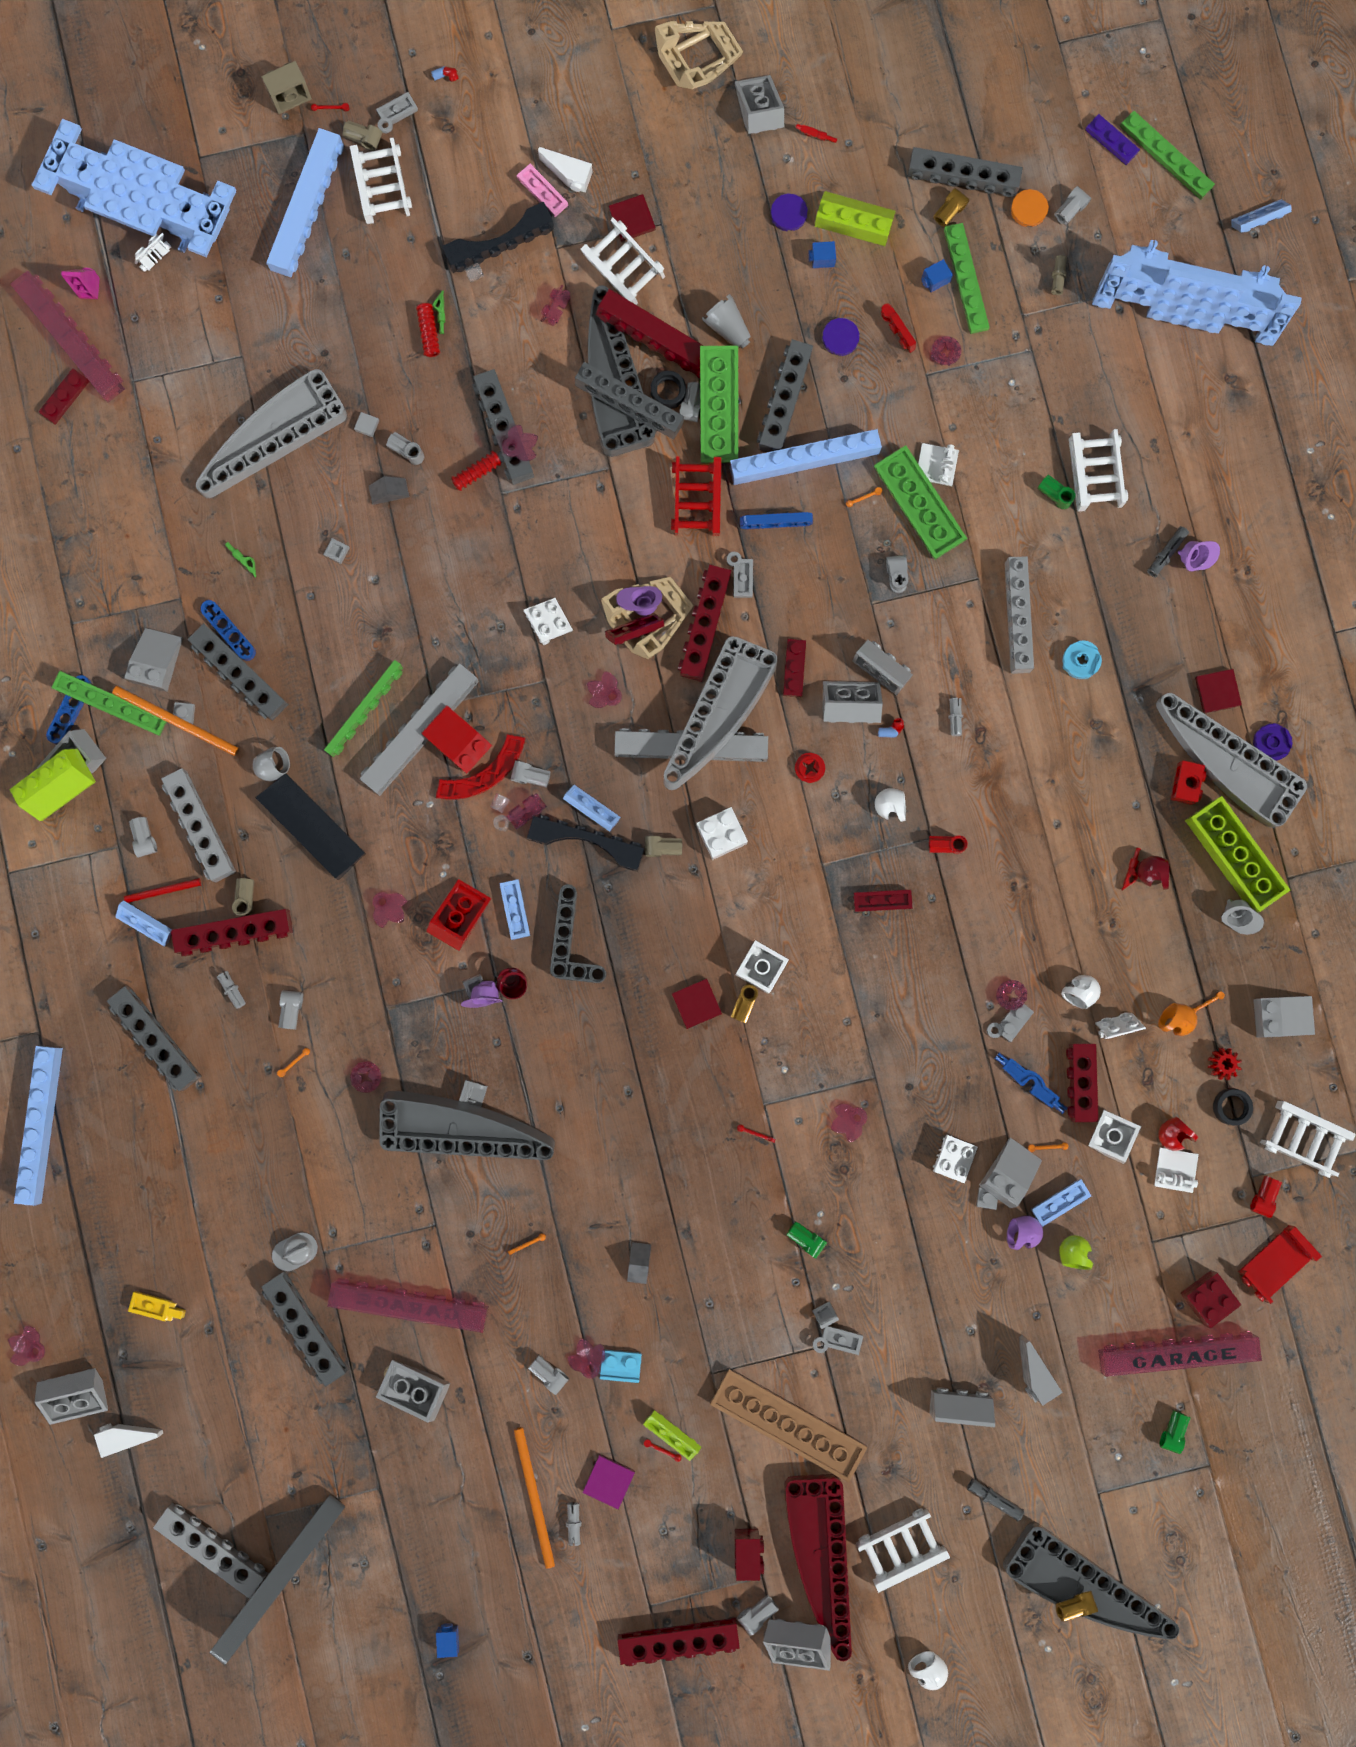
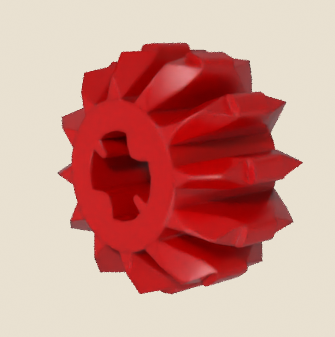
[1208,1048,1242,1080]

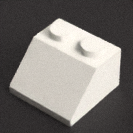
[1088,1110,1141,1164]

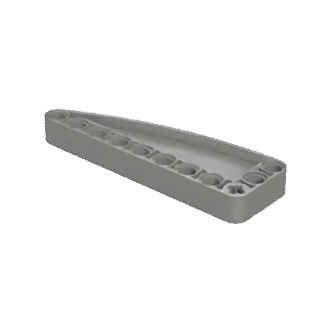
[196,369,347,498]
[663,636,777,790]
[1156,693,1307,828]

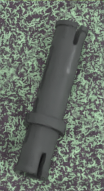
[1147,526,1189,578]
[967,1478,1024,1521]

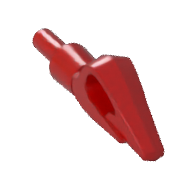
[796,124,837,143]
[1121,847,1141,891]

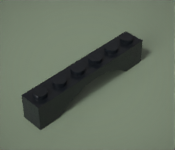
[442,202,554,273]
[527,815,644,872]

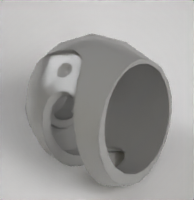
[252,747,290,781]

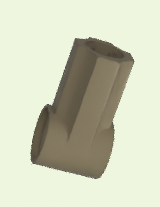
[342,120,383,151]
[645,836,682,857]
[232,878,254,917]

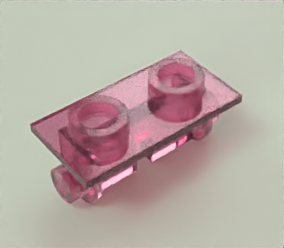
[540,285,570,326]
[506,793,547,830]

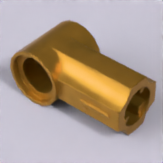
[933,188,970,227]
[730,984,758,1023]
[1055,1591,1098,1622]

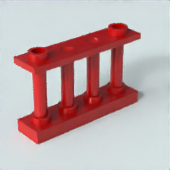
[671,456,721,536]

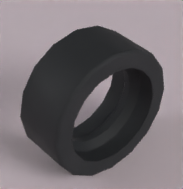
[651,371,686,409]
[1213,1089,1253,1126]

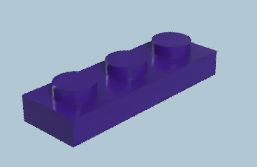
[1085,114,1140,166]

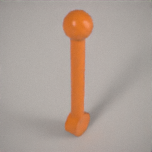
[846,487,882,507]
[1192,992,1225,1013]
[277,1048,310,1077]
[1028,1142,1069,1152]
[508,1233,546,1255]

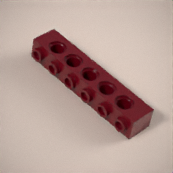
[678,564,731,682]
[171,909,293,957]
[617,1618,740,1666]

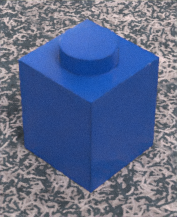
[808,241,836,268]
[921,259,953,292]
[436,1623,459,1658]

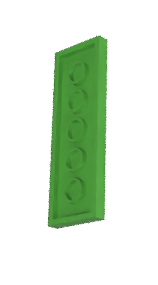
[700,346,738,463]
[874,445,967,560]

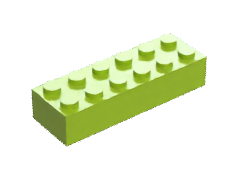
[1185,796,1290,913]

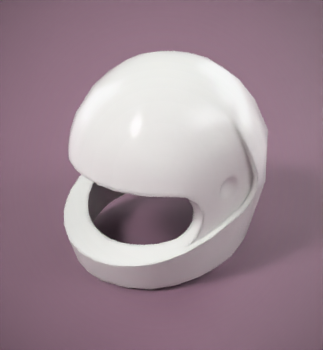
[875,788,906,822]
[1061,975,1101,1009]
[908,1651,948,1690]

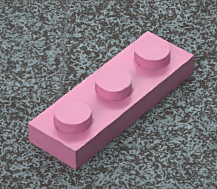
[517,163,568,218]

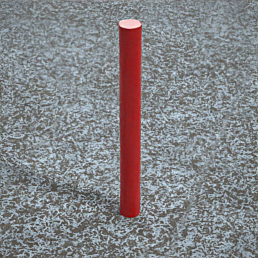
[124,878,201,903]

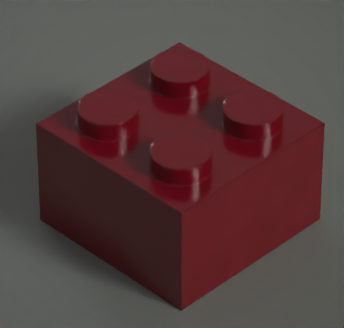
[1180,1270,1241,1329]
[735,1529,764,1581]

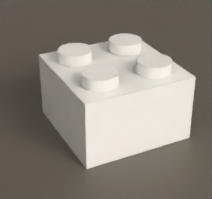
[696,807,748,860]
[735,940,789,994]

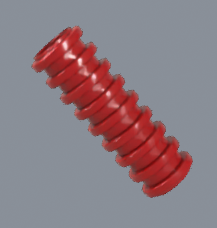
[416,303,440,357]
[451,451,502,491]

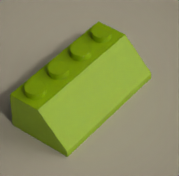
[814,191,895,246]
[9,749,96,821]

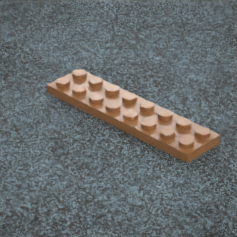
[710,1369,868,1483]

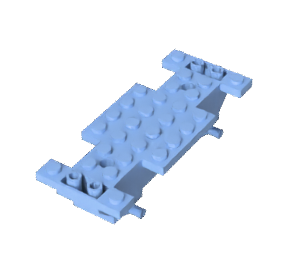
[32,119,236,257]
[1092,240,1302,346]

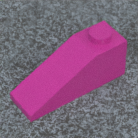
[61,268,100,299]

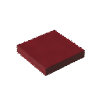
[609,194,656,242]
[1195,669,1242,714]
[672,979,722,1029]

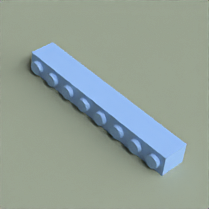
[266,128,344,277]
[730,429,882,485]
[14,1046,63,1206]

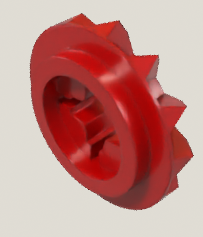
[795,753,825,783]

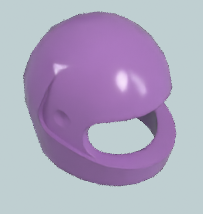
[1007,1216,1043,1250]

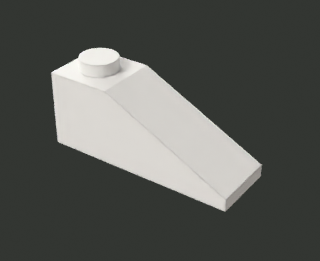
[538,147,593,193]
[94,1423,163,1458]

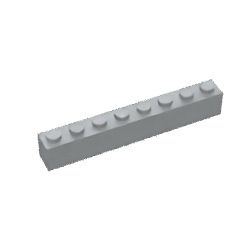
[360,664,479,796]
[615,728,768,762]

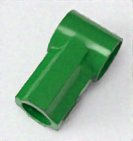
[1037,474,1075,509]
[786,1221,827,1259]
[1159,1410,1191,1454]

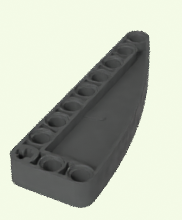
[588,285,656,457]
[380,1091,555,1160]
[209,1494,346,1665]
[1003,1522,1179,1639]

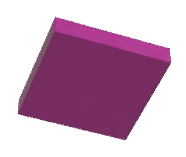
[583,1454,635,1510]

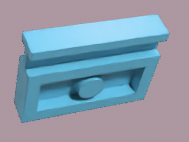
[600,1349,642,1383]

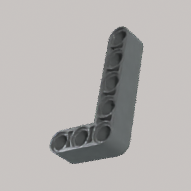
[550,884,607,983]

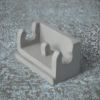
[459,1080,488,1107]

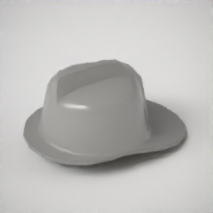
[1221,899,1264,935]
[272,1233,318,1271]

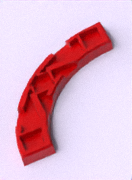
[436,734,526,800]

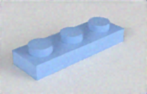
[1231,199,1291,233]
[563,785,621,832]
[500,880,530,940]
[116,900,172,947]
[1031,1179,1091,1227]

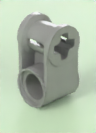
[886,555,908,593]

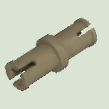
[1051,255,1067,295]

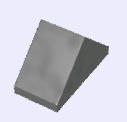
[369,476,409,505]
[627,1242,651,1284]

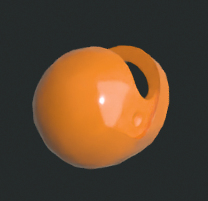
[1158,1003,1197,1036]

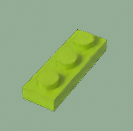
[643,1410,701,1461]

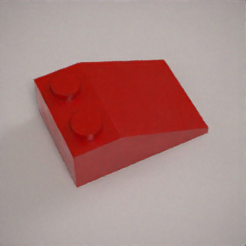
[421,705,492,774]
[426,879,492,951]

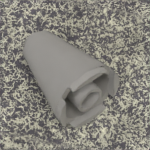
[701,294,751,349]

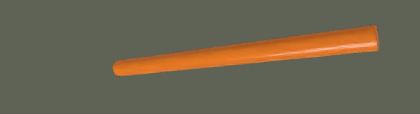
[112,685,239,756]
[514,1427,555,1569]

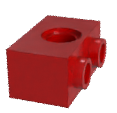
[1170,761,1206,805]

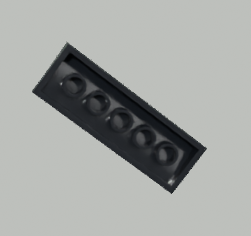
[255,773,366,880]

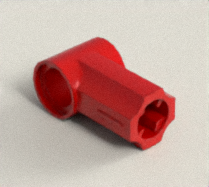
[929,835,968,854]
[1250,1176,1282,1218]

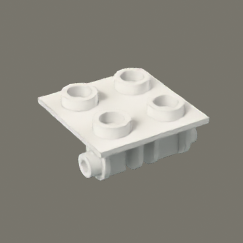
[135,233,171,272]
[918,443,959,486]
[524,598,573,645]
[1095,1013,1146,1039]
[933,1135,978,1183]
[1154,1148,1199,1193]

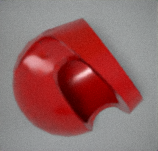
[1158,1117,1199,1151]

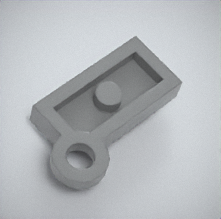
[376,92,418,133]
[727,552,753,598]
[987,1000,1034,1042]
[813,1326,863,1355]

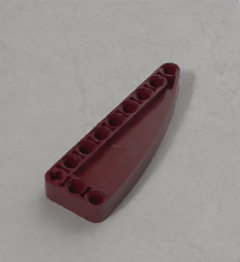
[784,1474,852,1662]

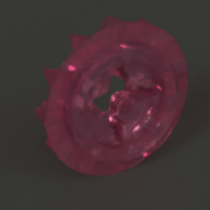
[931,336,961,366]
[996,980,1028,1010]
[350,1062,381,1093]

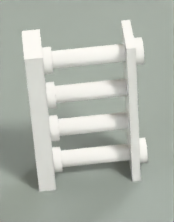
[350,138,412,224]
[581,218,665,305]
[1069,429,1128,512]
[1260,1101,1356,1178]
[856,1508,950,1593]

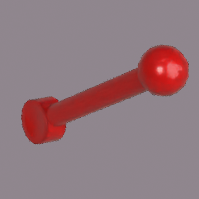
[311,103,350,112]
[737,1124,776,1143]
[644,1439,682,1462]

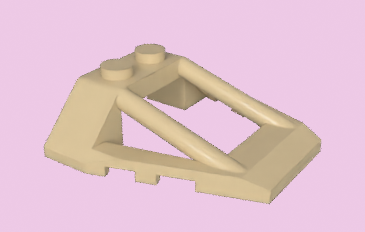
[655,21,743,89]
[601,577,693,659]

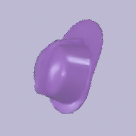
[1178,541,1220,571]
[616,586,662,616]
[461,981,503,1008]

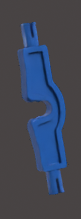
[994,1052,1067,1114]

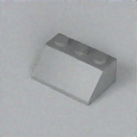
[852,640,913,696]
[823,681,883,723]
[35,1368,108,1425]
[929,1387,995,1427]
[763,1619,831,1671]

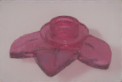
[502,425,538,461]
[587,671,622,708]
[373,892,407,928]
[831,1104,867,1142]
[8,1326,45,1366]
[568,1340,605,1379]

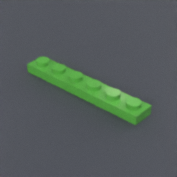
[1120,111,1215,200]
[944,223,989,334]
[324,660,403,757]
[51,671,167,736]

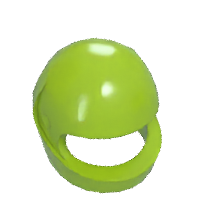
[1059,1235,1093,1270]

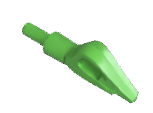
[433,290,446,334]
[225,542,256,578]

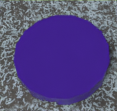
[771,193,808,231]
[822,318,860,356]
[1253,723,1293,761]

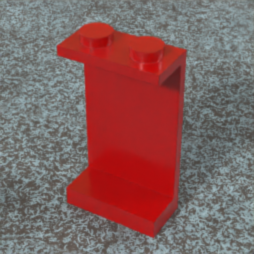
[1238,1225,1322,1304]

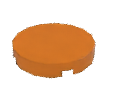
[1011,189,1049,227]

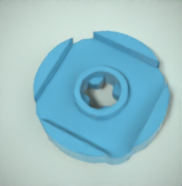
[1062,640,1102,679]

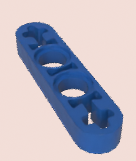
[740,512,813,529]
[201,600,256,661]
[46,675,92,745]

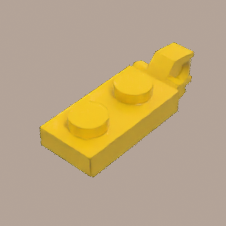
[128,1291,186,1321]

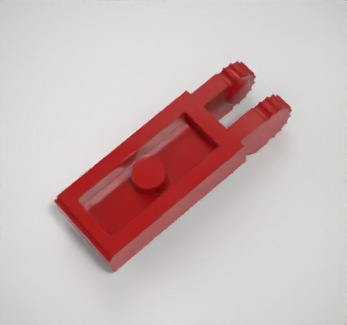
[881,303,916,353]

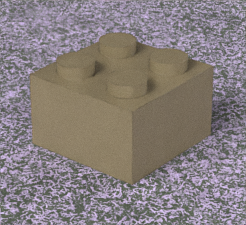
[261,61,312,114]

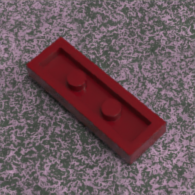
[39,368,90,425]
[605,613,664,645]
[783,639,806,697]
[853,890,913,912]

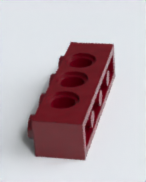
[1066,1044,1099,1122]

